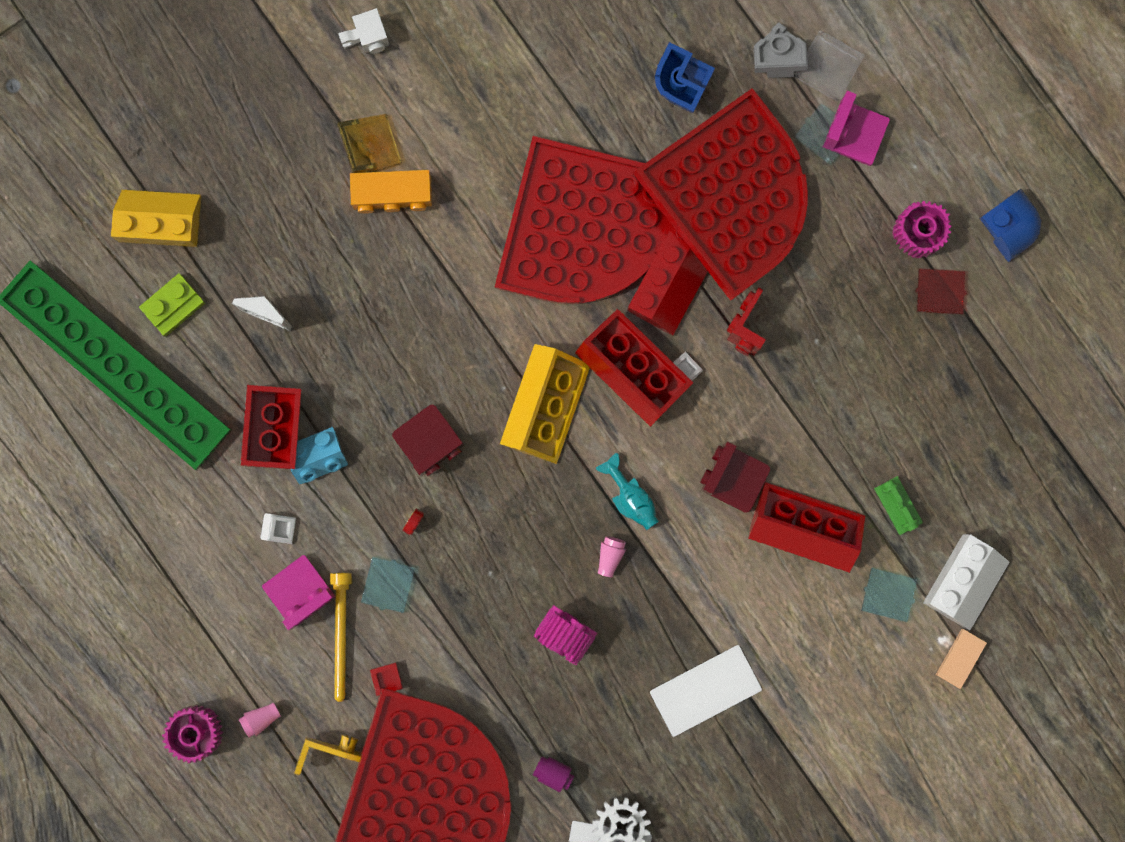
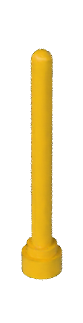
[330,573,352,702]

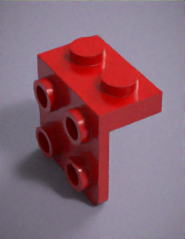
[726,288,766,356]

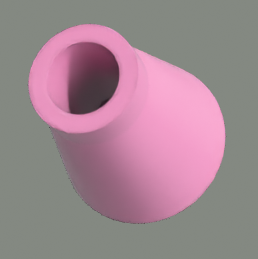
[598,536,627,578]
[239,702,281,738]

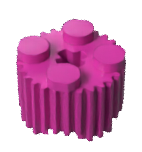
[893,201,951,258]
[534,605,597,666]
[162,705,223,763]

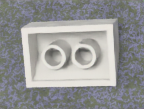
[923,534,1009,631]

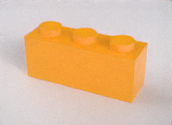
[350,170,432,214]

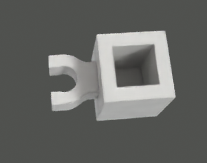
[338,8,389,54]

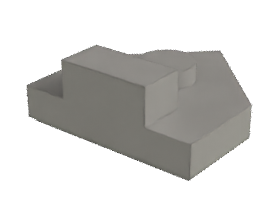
[754,22,808,78]

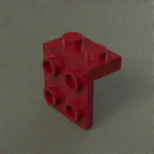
[392,405,464,477]
[700,441,770,513]

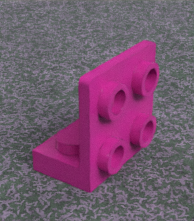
[823,90,890,166]
[262,555,335,630]

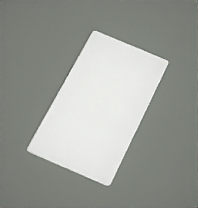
[650,645,762,737]

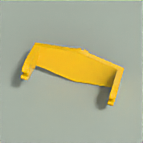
[294,735,362,775]

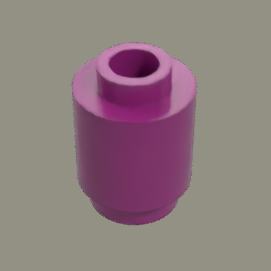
[532,756,574,793]

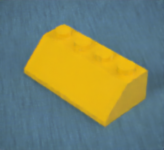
[500,344,590,464]

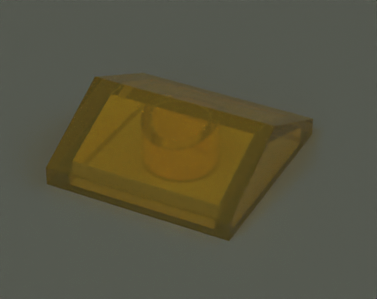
[337,114,402,173]

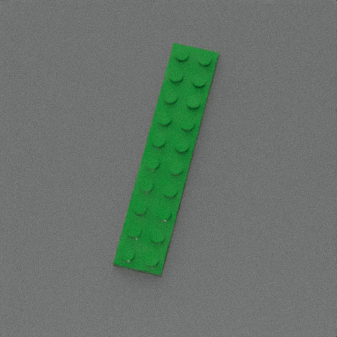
[0,260,232,470]

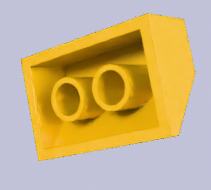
[111,190,201,247]

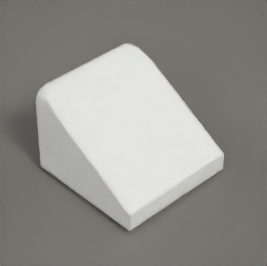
[673,352,703,381]
[261,513,296,544]

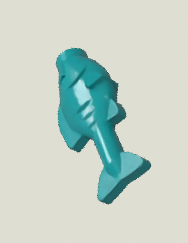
[596,453,660,531]

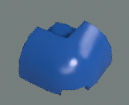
[655,42,715,114]
[980,189,1041,262]

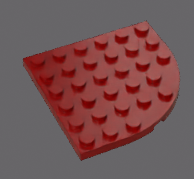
[633,88,808,301]
[494,136,672,304]
[335,688,511,842]

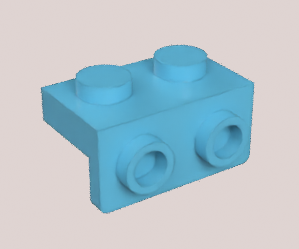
[290,427,348,484]

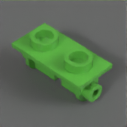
[874,476,923,535]

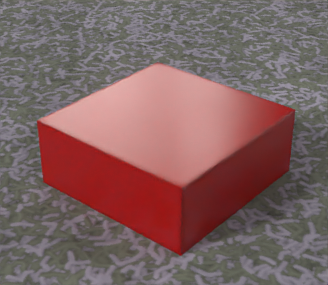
[370,662,403,696]

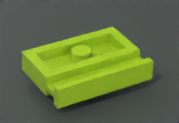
[139,273,205,337]

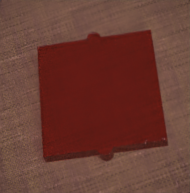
[915,269,967,315]

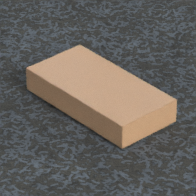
[936,629,987,689]

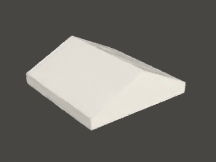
[232,297,292,331]

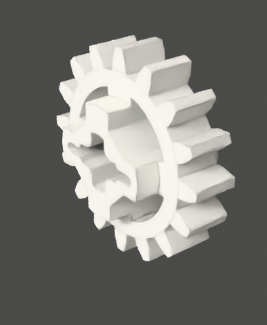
[592,797,651,842]

